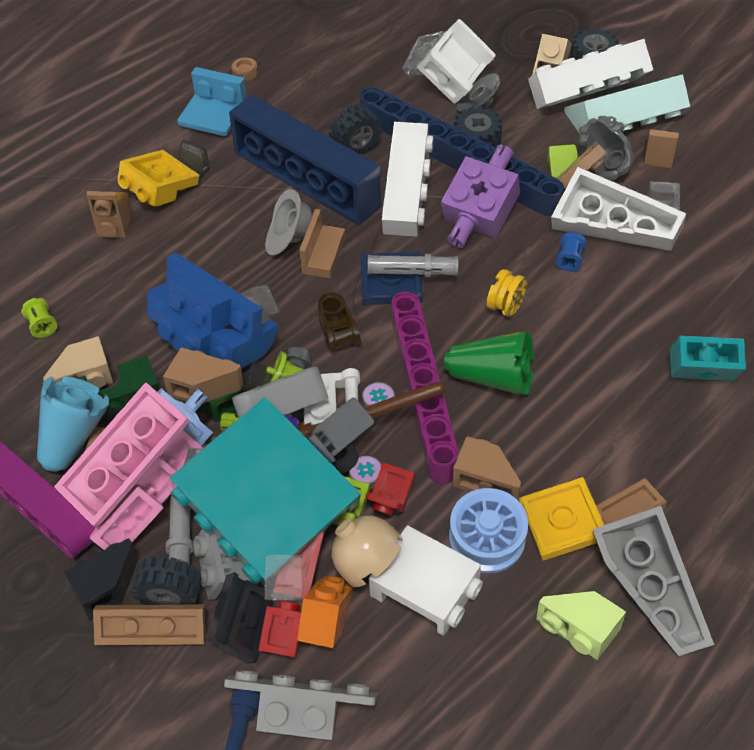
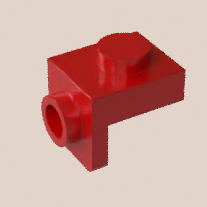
[365,463,416,516]

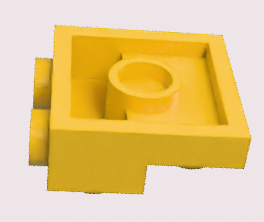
[118,150,199,207]

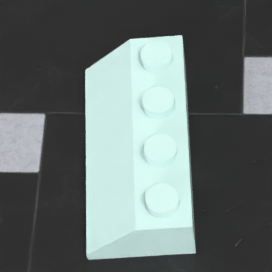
[564,74,690,134]

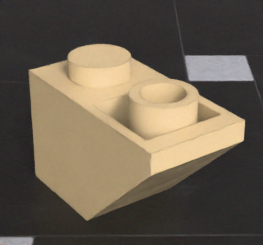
[529,34,572,86]
[43,336,113,388]

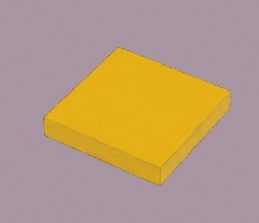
[519,477,604,561]

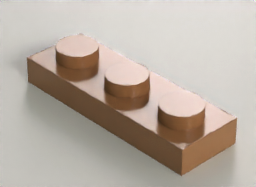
[93,604,206,645]

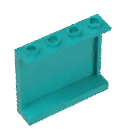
[169,397,361,588]

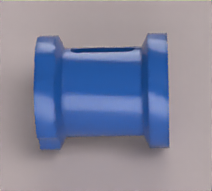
[556,232,587,272]

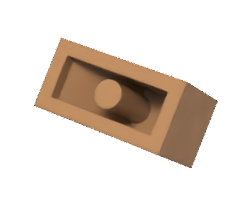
[453,436,521,501]

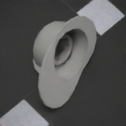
[265,189,312,256]

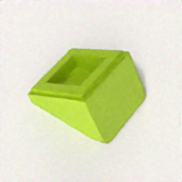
[547,144,578,178]

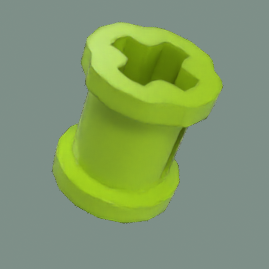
[21,298,57,338]

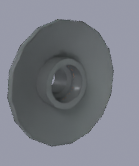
[456,73,501,113]

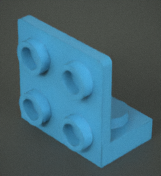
[178,67,247,136]

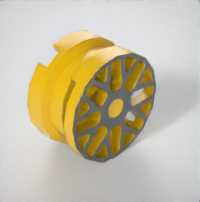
[487,269,528,317]

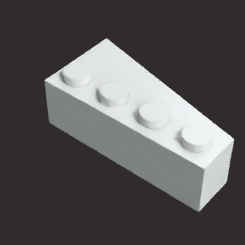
[528,39,653,110]
[382,122,433,237]
[551,167,686,251]

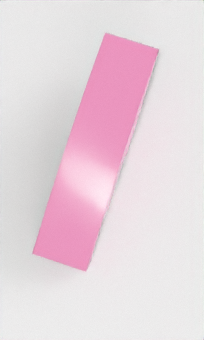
[89,430,204,550]

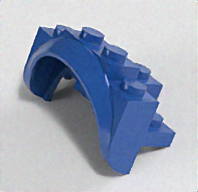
[147,253,278,369]

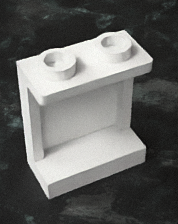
[417,19,496,104]
[369,525,483,636]

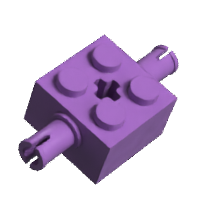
[441,145,520,248]

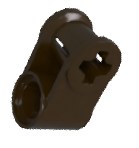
[318,292,361,353]

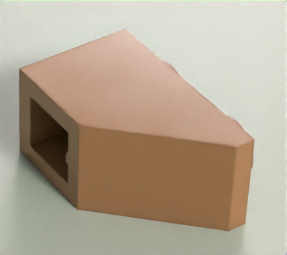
[86,191,132,238]
[163,347,244,404]

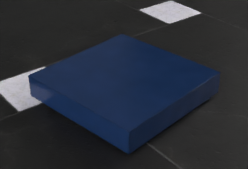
[360,252,422,305]

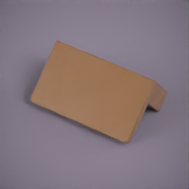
[300,209,345,278]

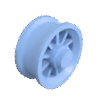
[449,488,528,573]

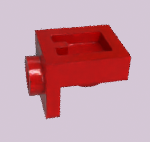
[258,601,301,657]

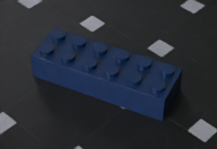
[229,95,381,226]

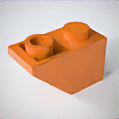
[297,576,354,648]

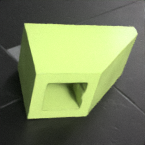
[536,591,626,660]

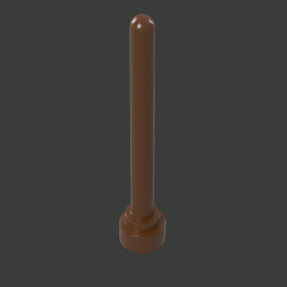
[298,382,445,436]

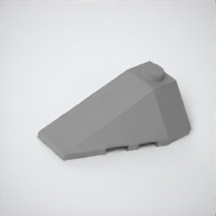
[593,506,714,657]

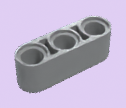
[232,366,328,418]

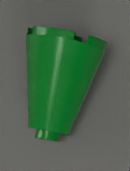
[444,331,534,395]

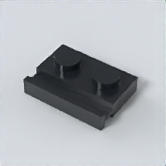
[206,572,274,664]

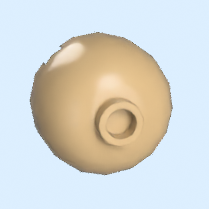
[331,515,403,587]

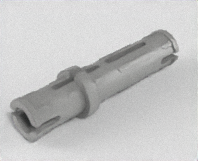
[368,254,458,278]
[166,494,193,566]

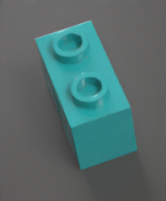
[670,336,746,381]

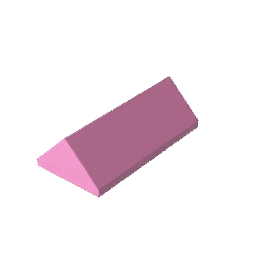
[54,383,190,528]

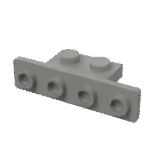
[224,670,378,740]

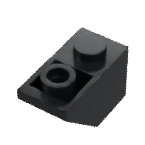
[64,538,138,621]

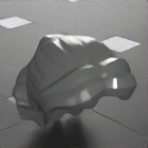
[578,115,634,181]

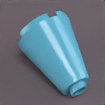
[37,376,109,472]

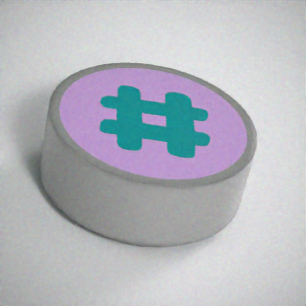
[362,382,395,407]
[349,456,381,489]

